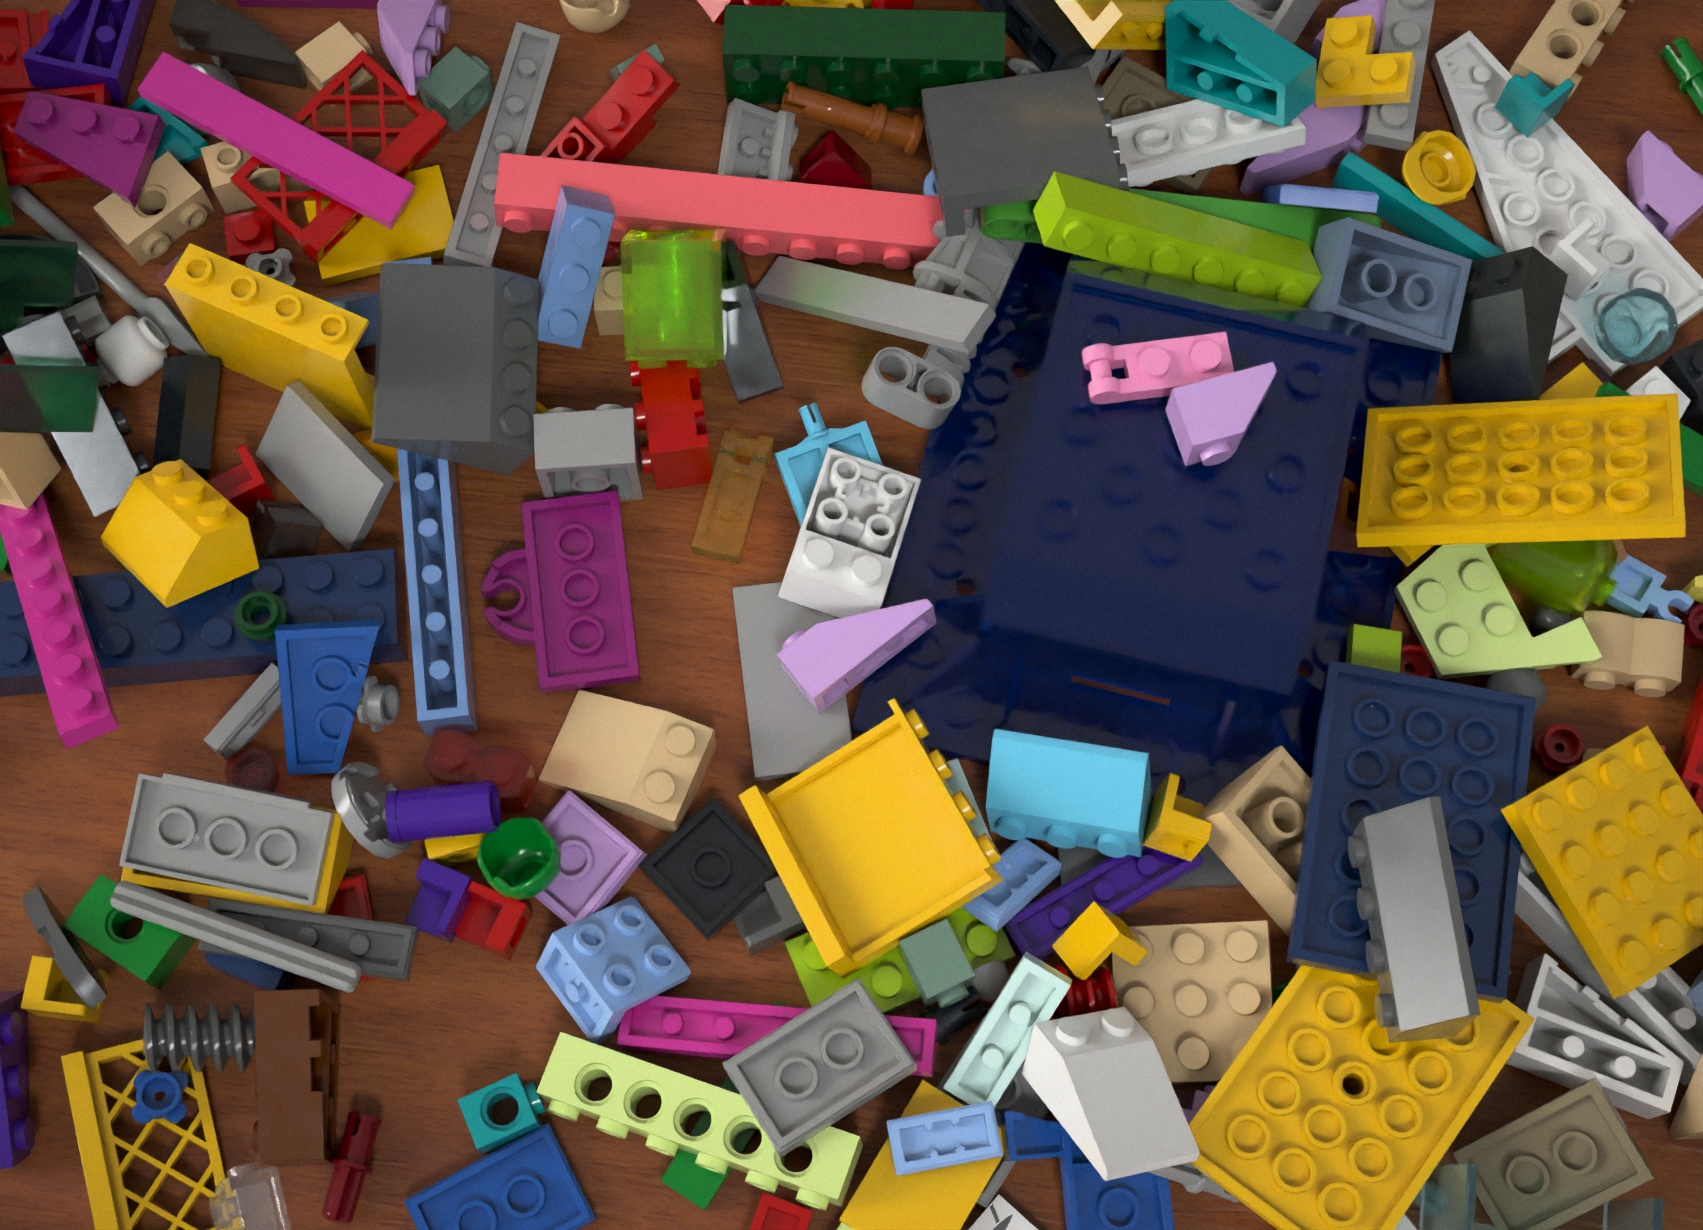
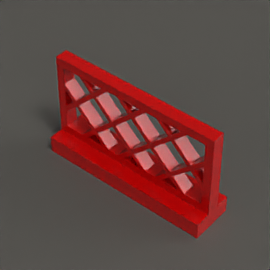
[231,50,448,264]

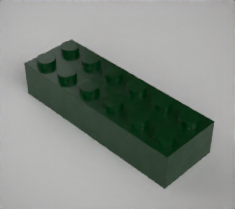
[722,5,1006,110]

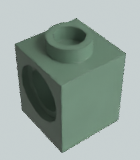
[419,46,494,133]
[898,919,975,1008]

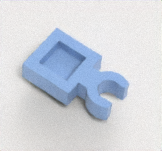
[1594,553,1694,623]

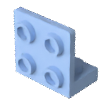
[536,897,691,1045]

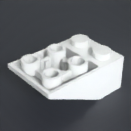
[778,447,921,618]

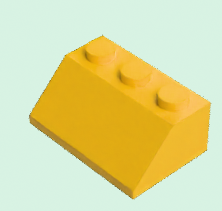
[101,459,259,608]

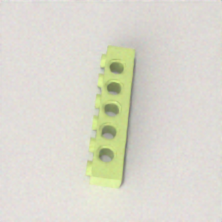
[536,1032,863,1211]

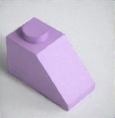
[1165,362,1277,466]

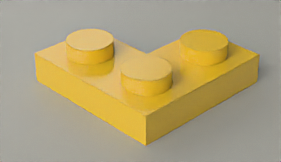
[1315,15,1416,108]

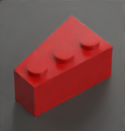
[629,332,714,490]

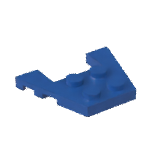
[1000,1111,1175,1230]

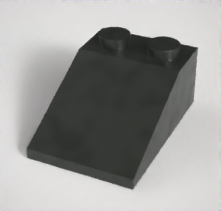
[1449,246,1568,404]

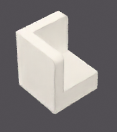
[1548,217,1613,302]

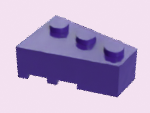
[22,0,155,107]

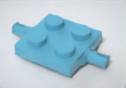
[774,402,883,527]

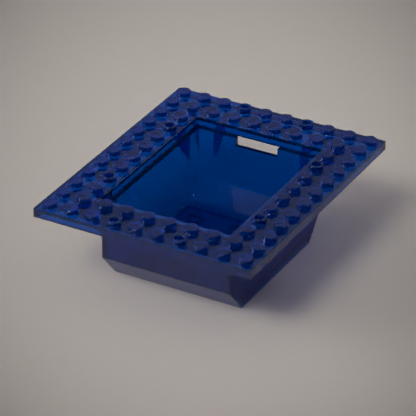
[852,242,1443,807]

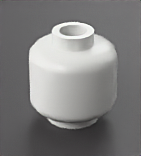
[94,315,169,387]

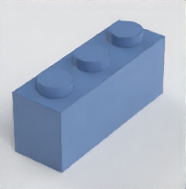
[538,185,615,349]

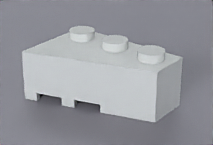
[1506,953,1684,1119]

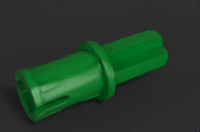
[1660,37,1703,116]

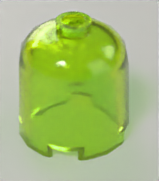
[1491,540,1619,616]

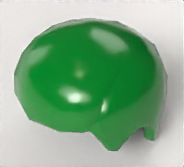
[477,817,561,900]

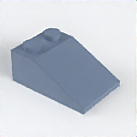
[1298,217,1472,353]

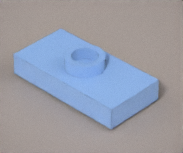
[961,838,1062,932]
[886,1101,1003,1177]

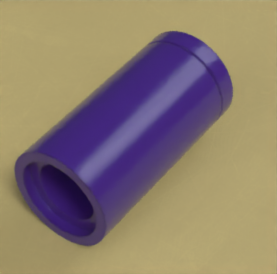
[385,780,501,843]

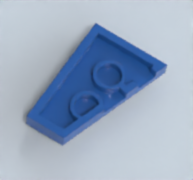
[275,620,381,775]

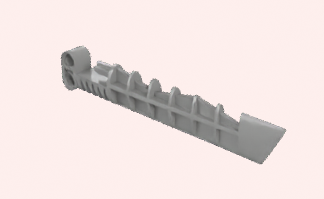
[861,49,1109,429]

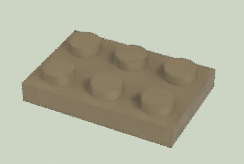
[1102,56,1216,196]
[1452,1077,1656,1230]

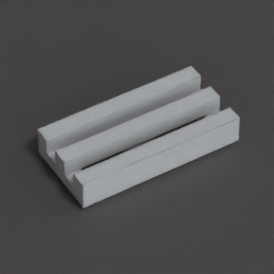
[204,663,281,763]

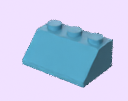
[985,729,1153,858]

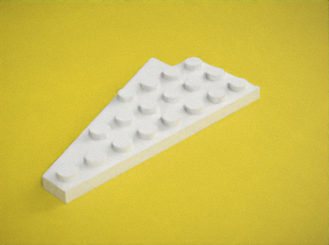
[1431,30,1703,380]

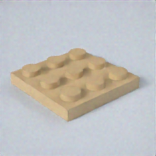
[1112,920,1274,1085]

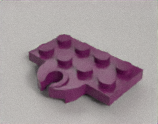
[481,490,641,694]

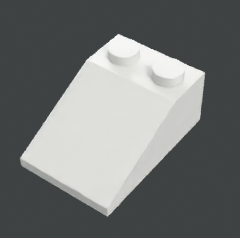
[1022,1007,1200,1181]

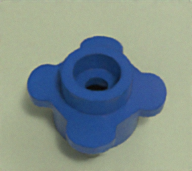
[132,1070,189,1124]

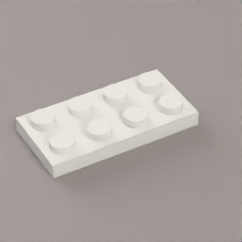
[1111,99,1306,188]

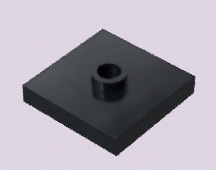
[638,796,779,942]

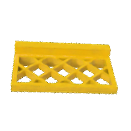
[61,1039,237,1230]

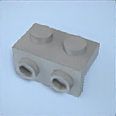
[718,98,799,182]

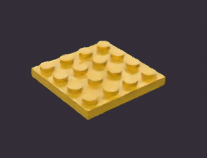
[1501,725,1703,999]

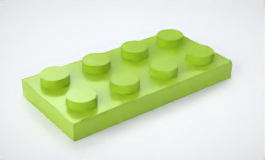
[785,907,1016,1015]

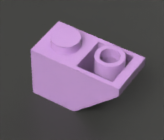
[1627,130,1703,242]

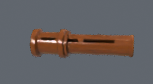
[781,81,924,156]

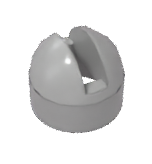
[972,960,1010,1003]

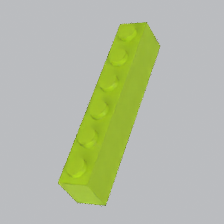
[1033,171,1323,314]

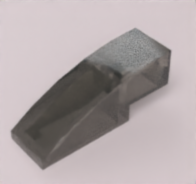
[169,0,308,89]

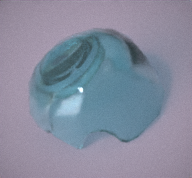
[1594,288,1678,366]

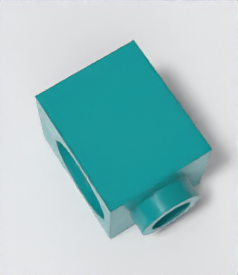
[457,1073,546,1155]

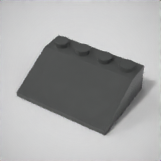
[371,263,539,475]

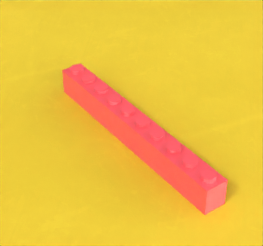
[494,153,966,270]

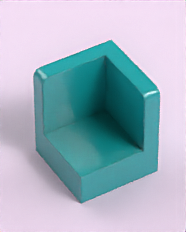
[1495,72,1575,138]

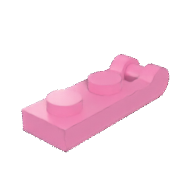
[1081,332,1234,404]

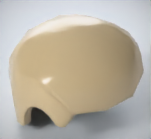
[559,0,631,34]

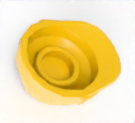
[1402,130,1476,205]

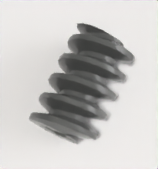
[143,1003,255,1072]

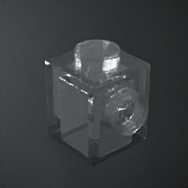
[209,1162,291,1230]

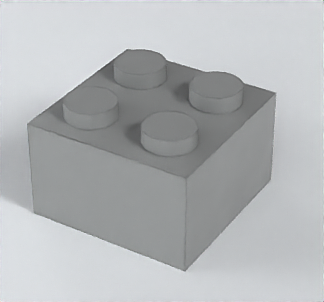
[533,404,643,501]

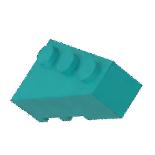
[1165,0,1317,127]

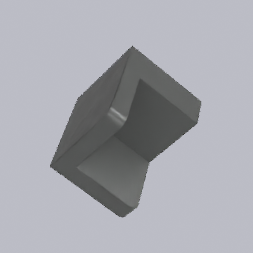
[733,875,806,956]

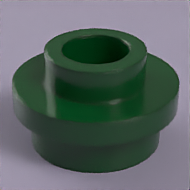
[235,591,288,641]

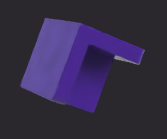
[406,858,473,944]

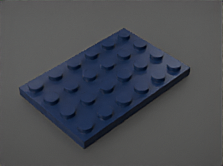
[1286,660,1536,1003]

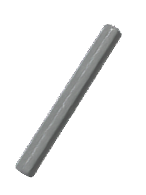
[110,881,362,993]

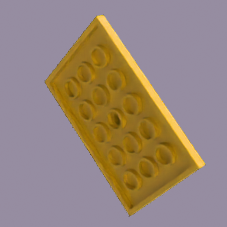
[1356,393,1686,547]
[1188,965,1535,1230]

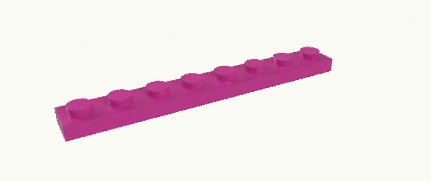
[0,490,120,750]

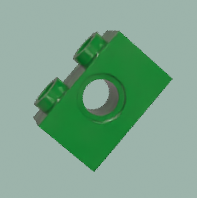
[62,874,197,990]

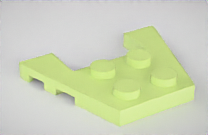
[1394,543,1602,679]

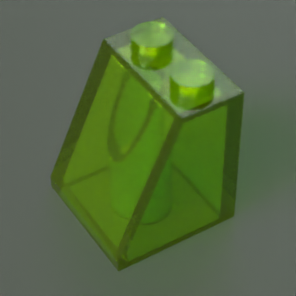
[620,229,727,368]

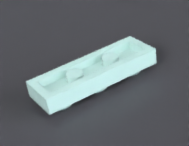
[943,952,1072,1107]

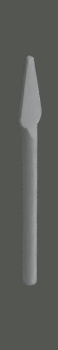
[8,185,209,357]

